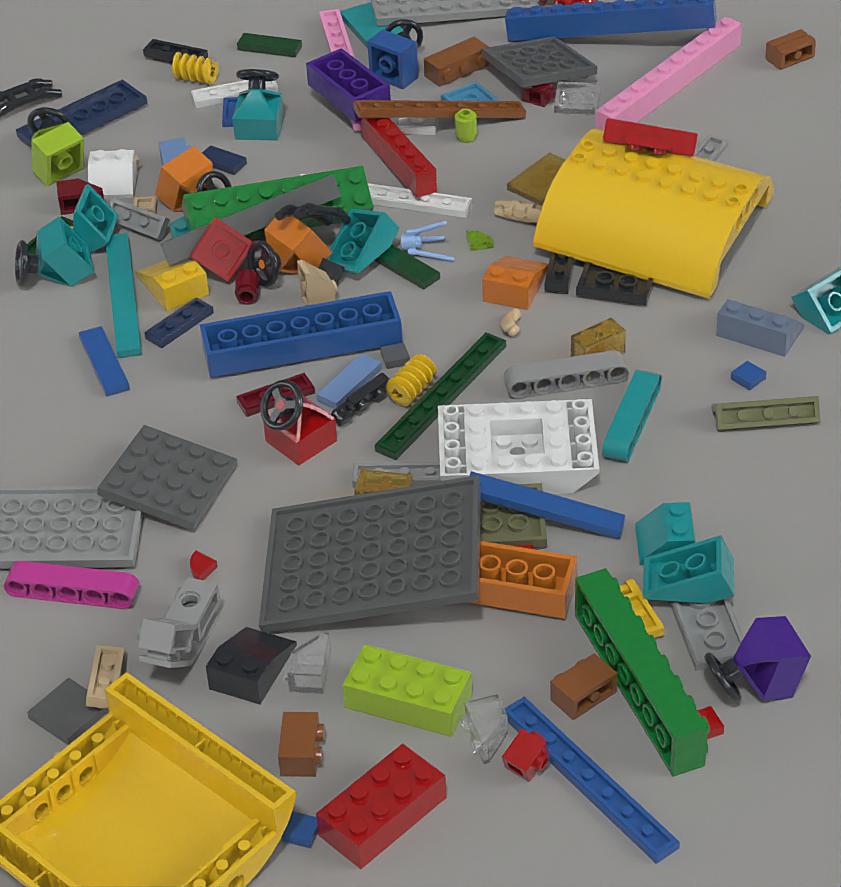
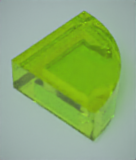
[466,230,494,251]

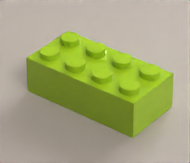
[342,644,473,737]

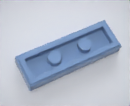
[317,354,382,409]

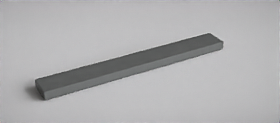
[160,174,341,265]

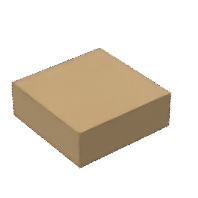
[133,196,157,214]

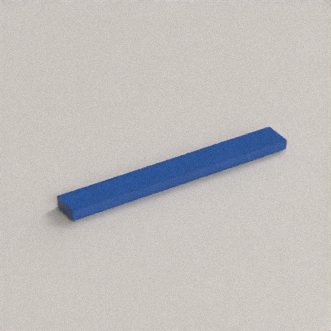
[502,696,680,864]

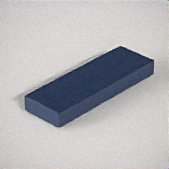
[144,297,214,349]

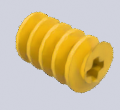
[172,52,219,85]
[386,354,437,407]

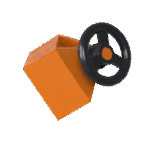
[155,146,232,212]
[247,216,332,287]

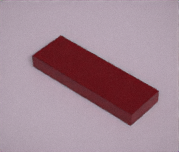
[236,373,315,417]

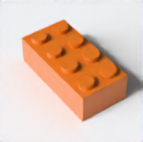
[468,541,577,619]

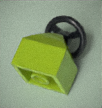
[27,107,84,187]

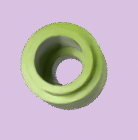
[455,109,477,143]

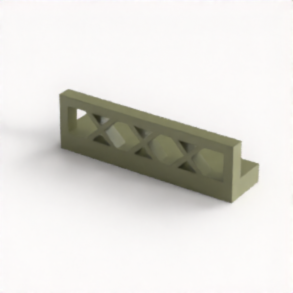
[712,396,821,430]

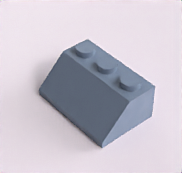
[716,299,804,357]

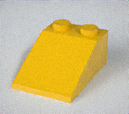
[136,258,209,312]

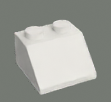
[88,149,138,199]

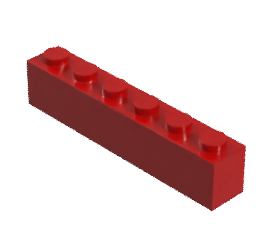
[361,118,437,198]

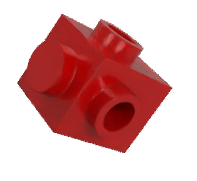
[501,728,549,782]

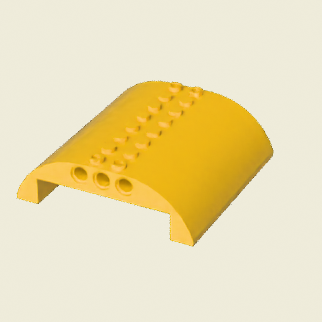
[533,128,774,299]
[0,672,296,887]

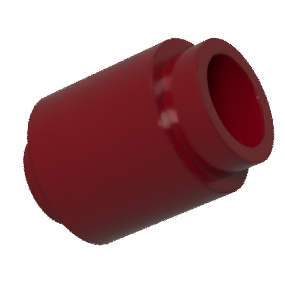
[235,269,259,304]

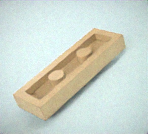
[86,645,125,709]

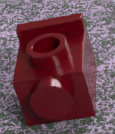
[522,82,556,107]

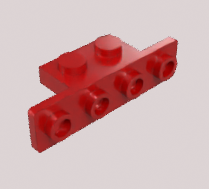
[603,118,698,156]

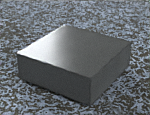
[380,342,410,369]

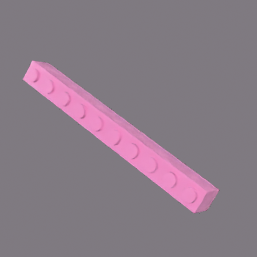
[596,17,742,130]

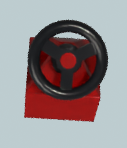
[260,380,337,466]

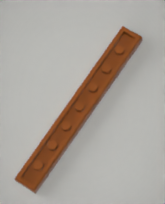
[353,100,526,118]

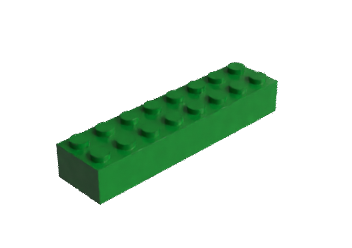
[181,166,374,238]
[575,568,710,777]

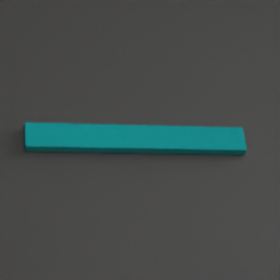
[106,233,142,358]

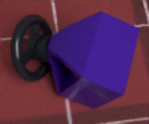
[704,616,811,702]

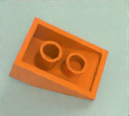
[482,256,548,310]

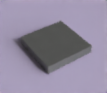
[27,677,109,745]

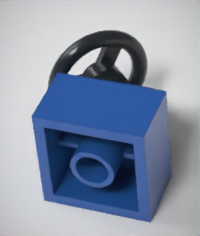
[367,19,423,89]

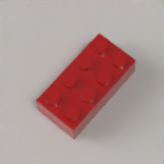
[316,743,447,869]

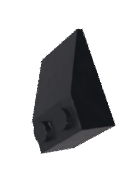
[206,627,297,705]

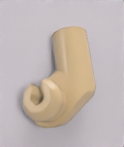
[500,308,521,337]

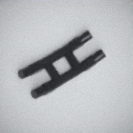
[0,78,62,118]
[275,203,351,226]

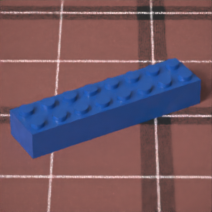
[199,291,403,378]

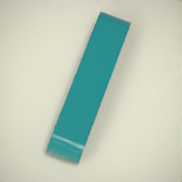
[602,370,662,462]

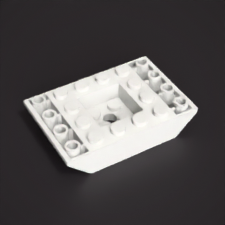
[438,399,599,494]

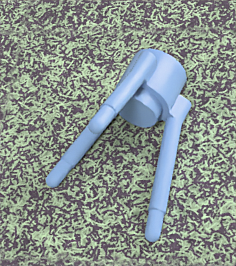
[401,221,455,262]

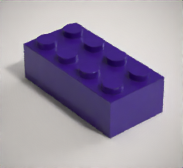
[306,48,391,123]

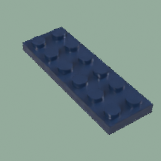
[16,79,147,148]

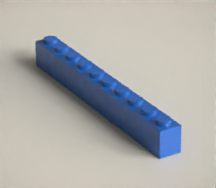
[505,0,717,41]

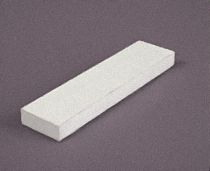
[191,80,278,108]

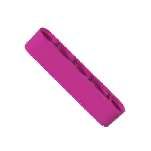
[3,561,139,609]

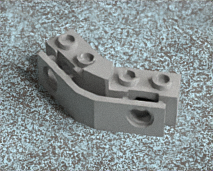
[137,577,221,668]

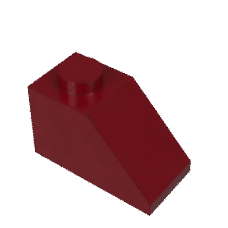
[56,178,105,215]

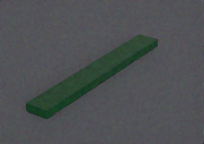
[375,332,506,460]

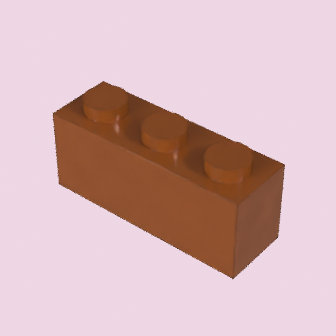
[424,36,490,87]

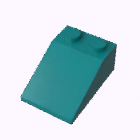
[327,208,400,274]
[643,535,734,603]

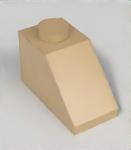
[297,260,338,306]

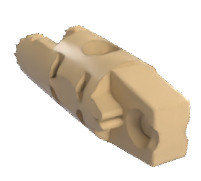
[494,199,542,224]

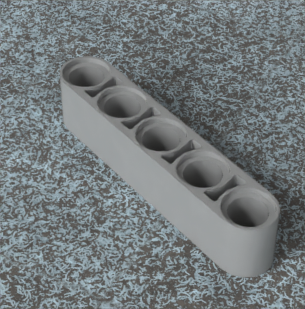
[504,351,629,399]

